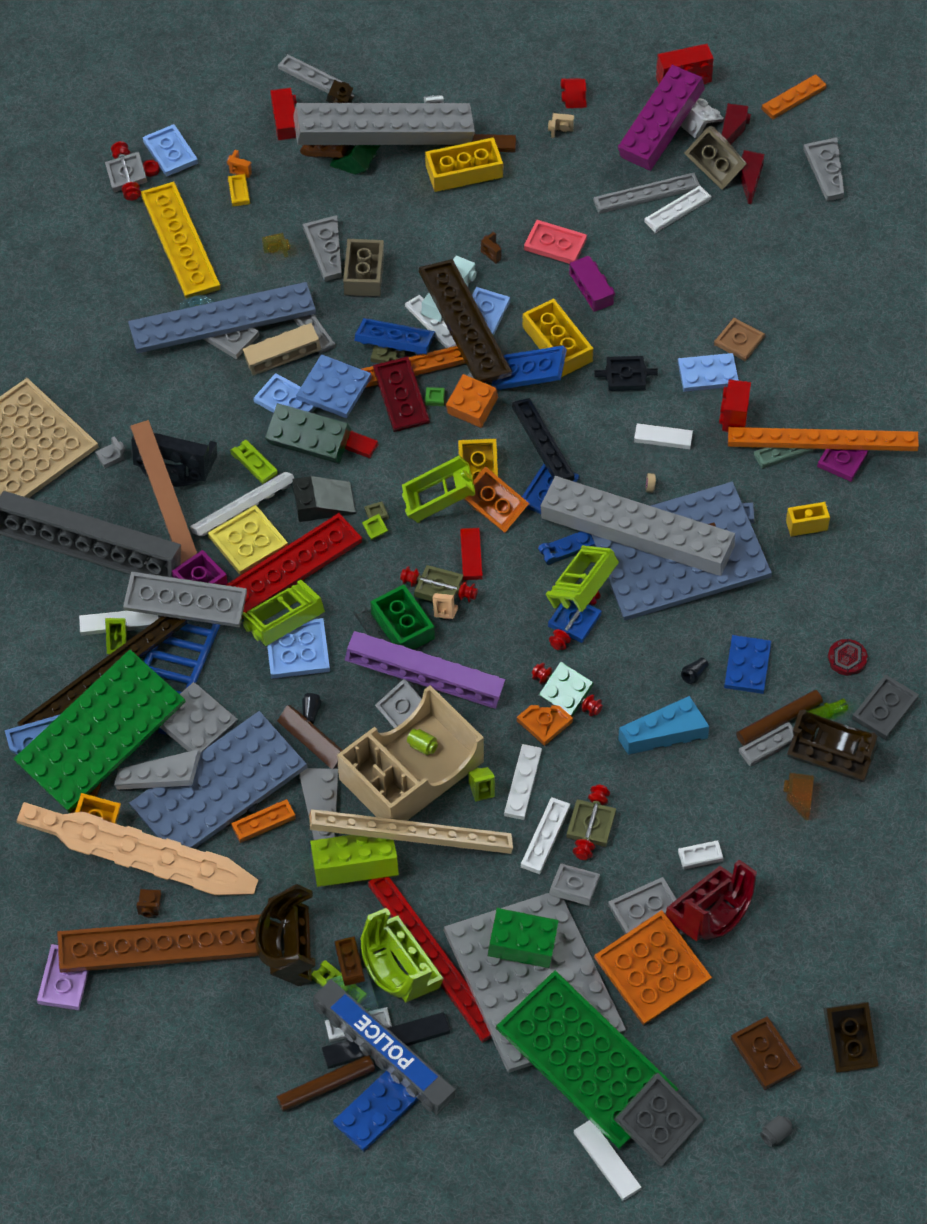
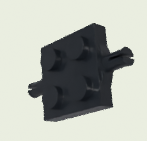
[594,356,658,391]

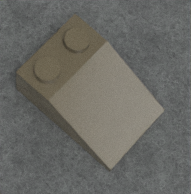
[684,126,747,190]

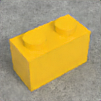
[786,502,830,536]

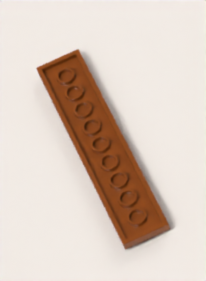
[57,914,261,973]

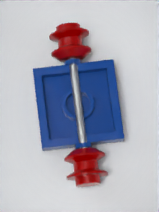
[548,590,602,650]

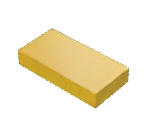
[228,174,250,207]

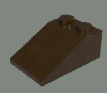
[823,1002,878,1073]

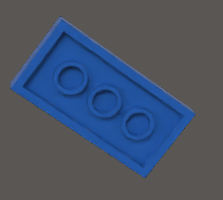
[354,318,435,354]
[492,345,567,390]
[333,1070,419,1152]

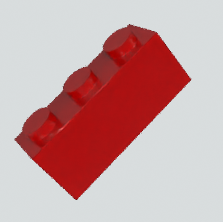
[270,88,297,140]

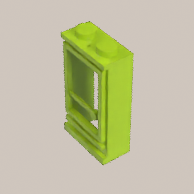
[402,456,476,523]
[546,545,619,612]
[242,580,325,646]

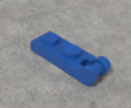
[538,531,595,565]

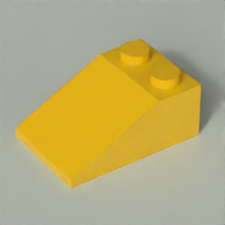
[458,439,498,479]

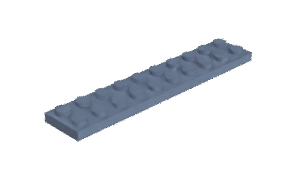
[128,282,316,353]

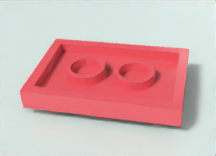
[524,220,587,264]

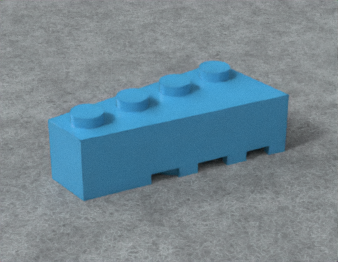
[618,696,709,755]

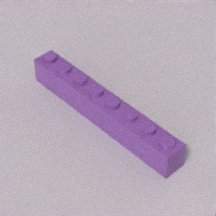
[345,631,505,709]

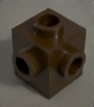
[326,80,354,103]

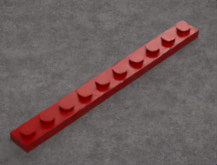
[368,877,492,1043]

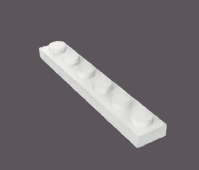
[190,472,294,536]

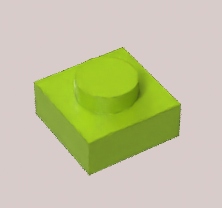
[362,514,388,540]

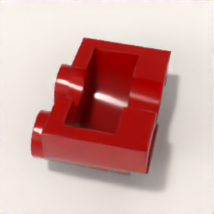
[561,78,586,108]

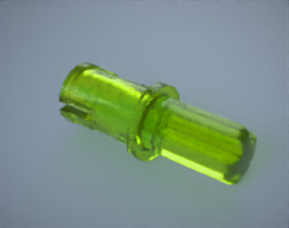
[809,698,848,718]

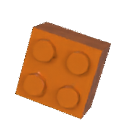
[446,374,498,428]

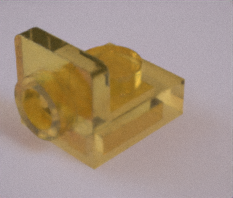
[262,233,290,258]

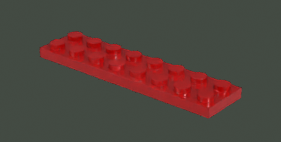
[226,513,362,620]

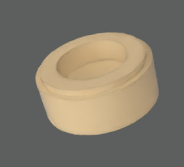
[646,473,656,493]

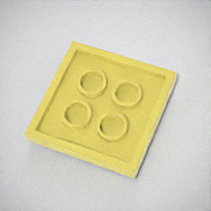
[208,505,288,575]

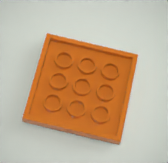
[594,910,712,1025]

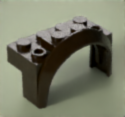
[787,709,878,782]
[255,884,316,986]

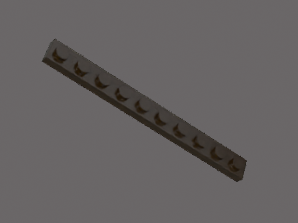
[17,616,188,726]

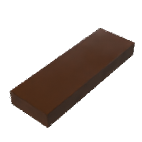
[334,936,365,986]

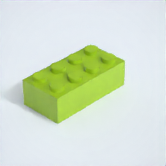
[310,835,399,887]

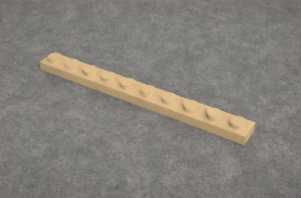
[309,809,513,854]

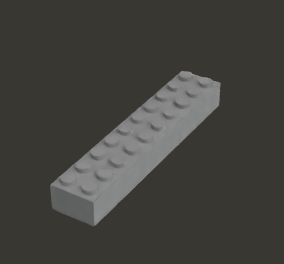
[293,103,475,145]
[541,476,735,576]

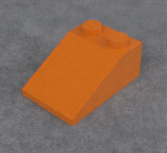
[463,466,529,533]

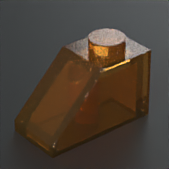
[783,773,814,820]

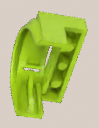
[360,908,444,1003]

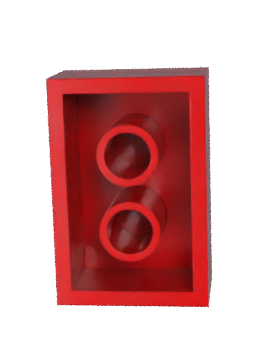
[656,44,714,84]

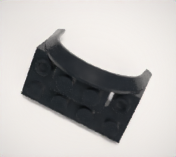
[131,427,217,487]

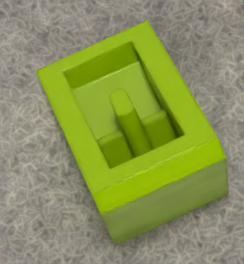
[105,618,127,654]

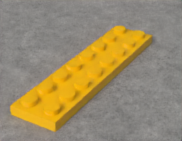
[141,182,221,300]

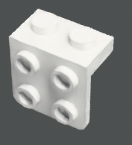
[681,98,724,138]

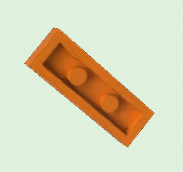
[231,799,296,843]

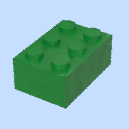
[370,584,435,650]
[487,908,559,968]

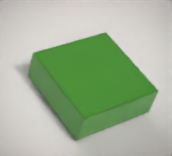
[425,387,445,406]

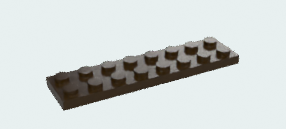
[418,259,512,383]

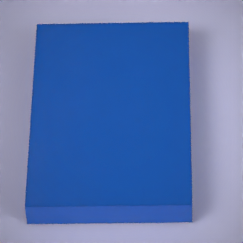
[522,464,579,514]

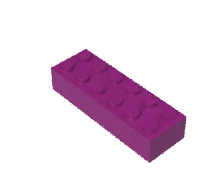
[618,65,705,171]

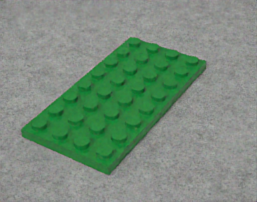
[13,650,186,813]
[496,970,678,1149]

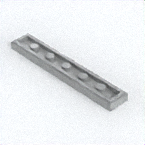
[593,173,700,214]

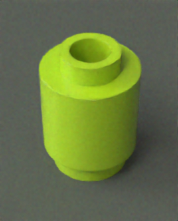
[407,729,438,755]

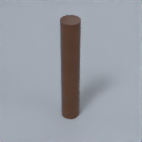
[736,690,823,746]
[276,1056,375,1112]

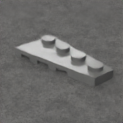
[803,137,844,201]
[303,215,342,282]
[114,749,200,790]
[299,768,338,840]

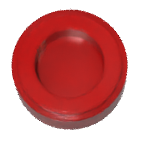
[143,160,160,177]

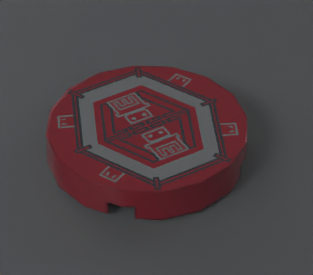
[827,639,868,676]

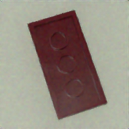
[373,356,430,432]

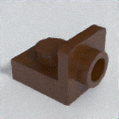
[481,232,501,263]
[136,889,161,917]

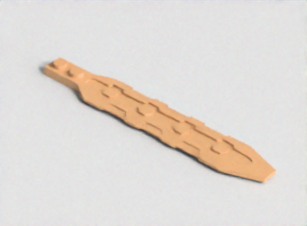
[17,802,258,895]

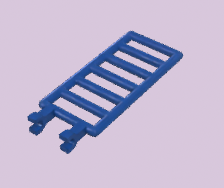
[144,624,220,735]

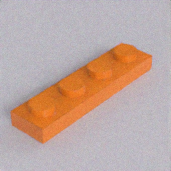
[761,74,827,120]

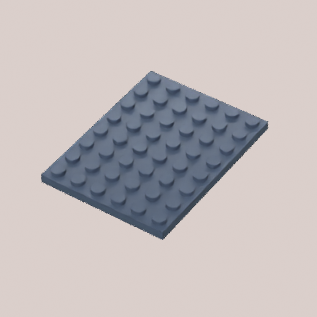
[590,482,772,620]

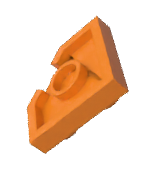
[517,705,573,746]

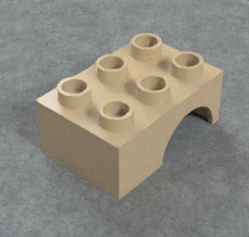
[337,685,484,821]

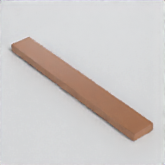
[130,420,197,564]

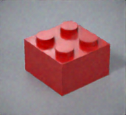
[719,379,751,432]

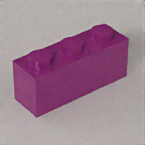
[569,256,615,312]

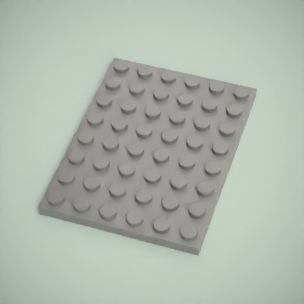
[444,893,626,1073]

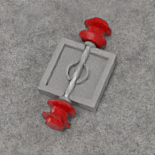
[105,141,148,201]

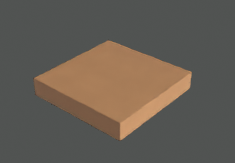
[714,318,765,361]

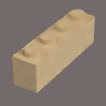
[243,323,322,375]

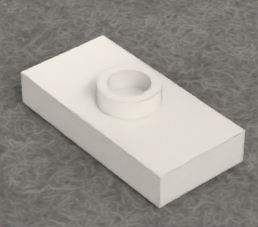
[678,840,723,870]

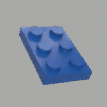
[724,635,771,694]

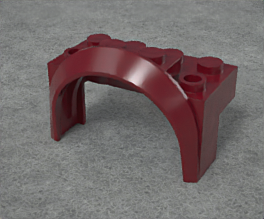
[666,860,757,941]

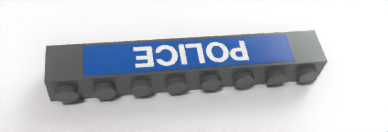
[313,979,455,1115]

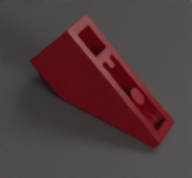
[722,103,751,145]
[739,150,765,205]

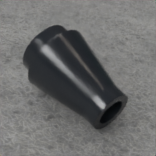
[681,657,709,684]
[302,693,321,724]

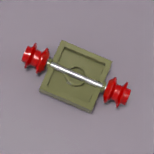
[400,565,478,603]
[567,784,616,860]

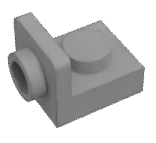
[95,436,125,469]

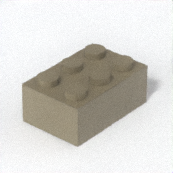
[343,239,384,296]

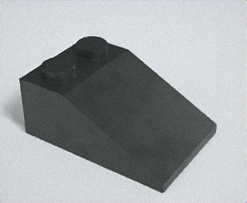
[292,476,355,522]

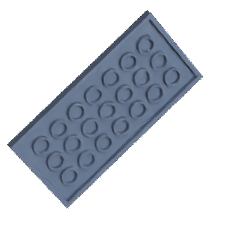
[129,711,308,849]

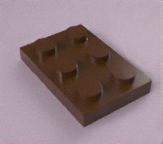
[731,1016,802,1090]

